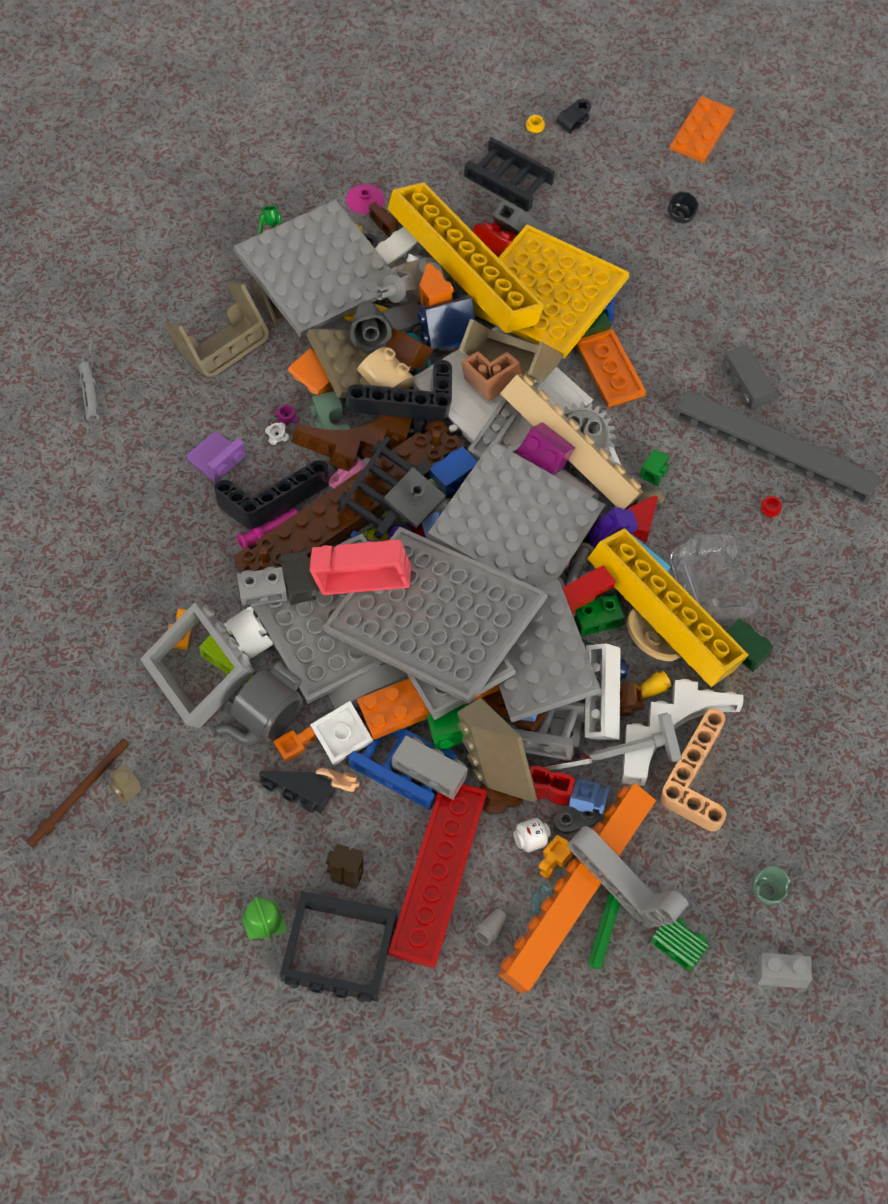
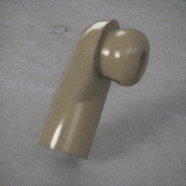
[633,489,665,505]

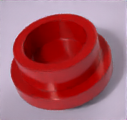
[760,496,782,517]

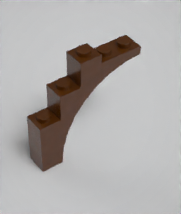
[290,415,412,472]

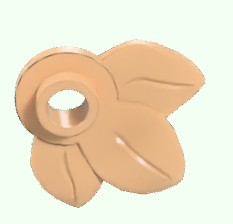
[316,768,360,792]

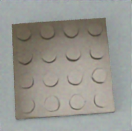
[306,329,373,398]

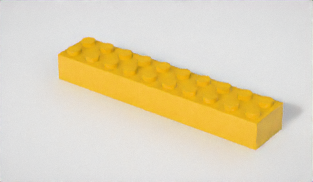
[388,182,544,333]

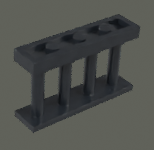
[464,137,555,212]
[336,436,430,540]

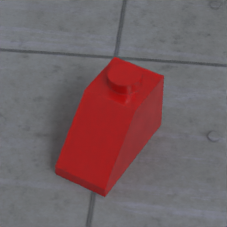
[628,496,658,542]

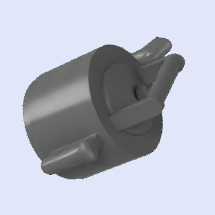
[214,662,303,746]

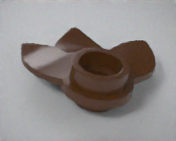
[479,784,523,814]

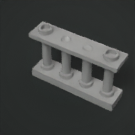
[501,702,585,761]

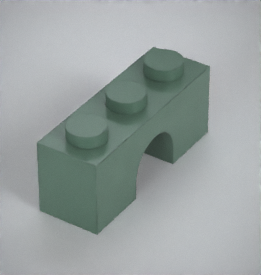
[310,391,350,430]

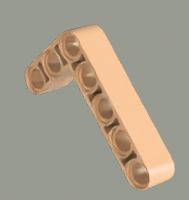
[660,709,726,831]

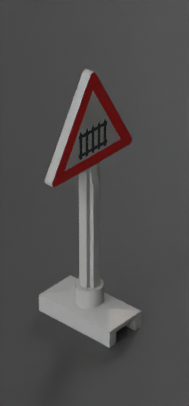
[542,712,682,770]

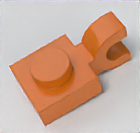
[273,726,317,763]

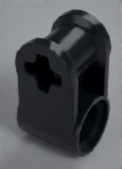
[556,99,591,134]

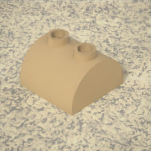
[357,347,415,389]

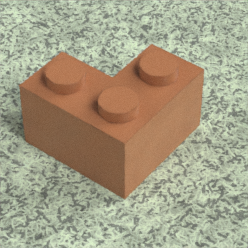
[461,351,522,402]

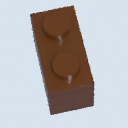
[385,328,433,371]

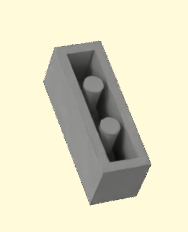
[392,736,468,800]

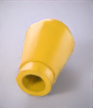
[640,671,672,700]

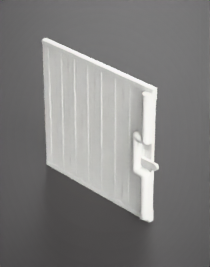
[412,326,593,453]

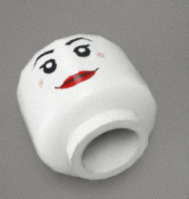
[513,818,551,852]

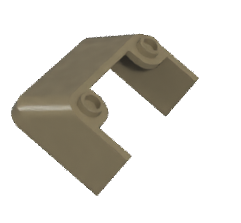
[165,282,269,377]
[459,319,563,385]

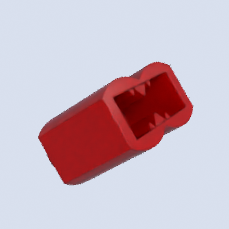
[529,766,575,806]

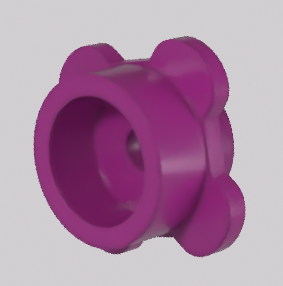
[275,405,298,426]

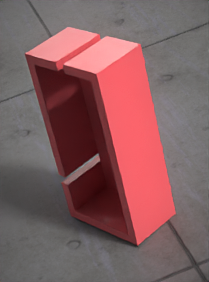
[310,539,412,595]

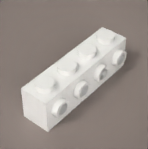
[585,644,620,741]

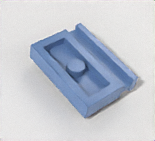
[569,778,610,814]

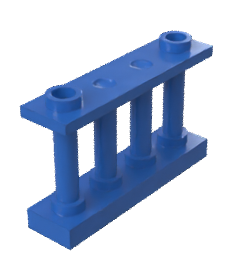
[348,728,458,810]

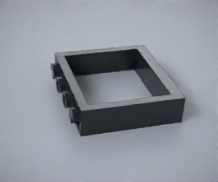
[280,891,397,1003]

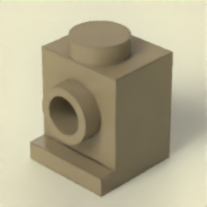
[109,764,142,804]

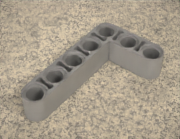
[568,826,688,928]

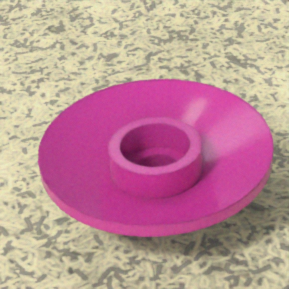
[346,184,385,214]

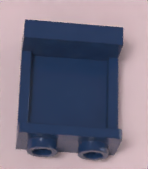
[417,293,475,349]

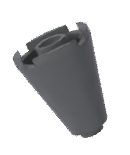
[350,301,392,352]

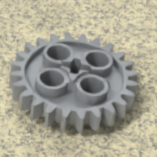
[563,402,617,470]

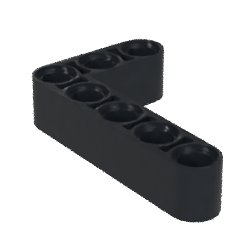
[346,360,452,421]
[214,460,330,529]

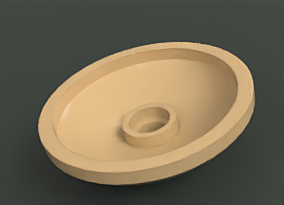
[627,608,682,661]

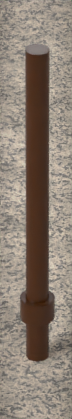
[26,738,129,848]

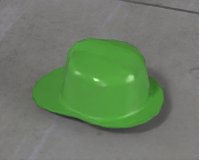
[242,897,287,939]

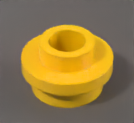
[526,115,545,133]

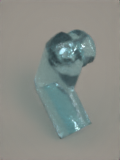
[531,883,555,915]

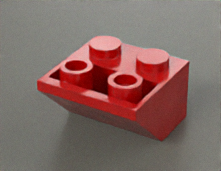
[472,222,517,258]

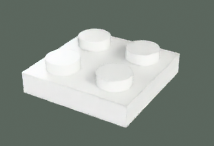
[310,701,374,765]

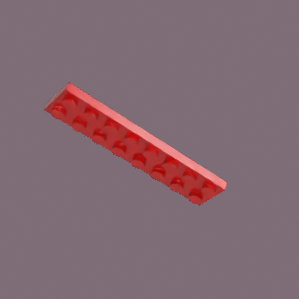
[388,784,487,969]

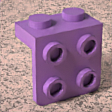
[187,432,246,483]

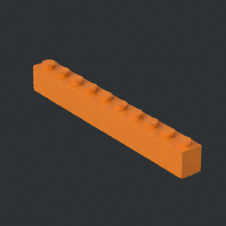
[498,783,656,993]

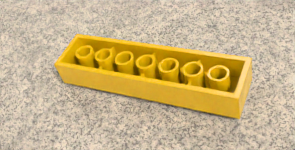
[587,528,748,687]

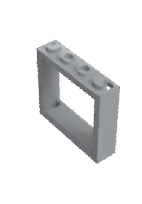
[140,603,256,728]

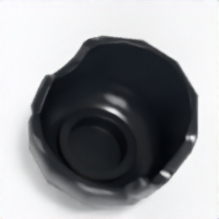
[667,191,699,224]

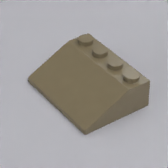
[457,698,537,802]

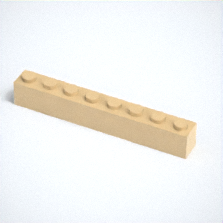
[500,374,643,510]

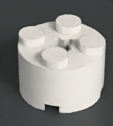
[224,606,273,659]

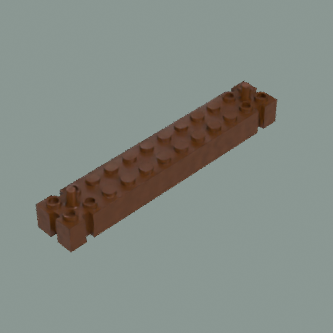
[233,420,466,573]

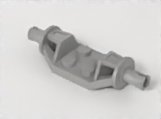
[374,257,455,304]

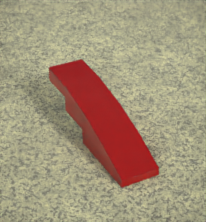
[562,565,616,614]

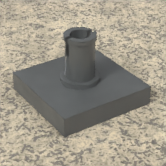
[383,467,446,529]

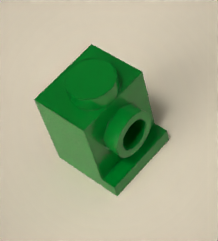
[639,449,670,487]

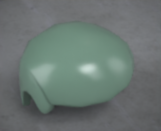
[752,866,790,905]

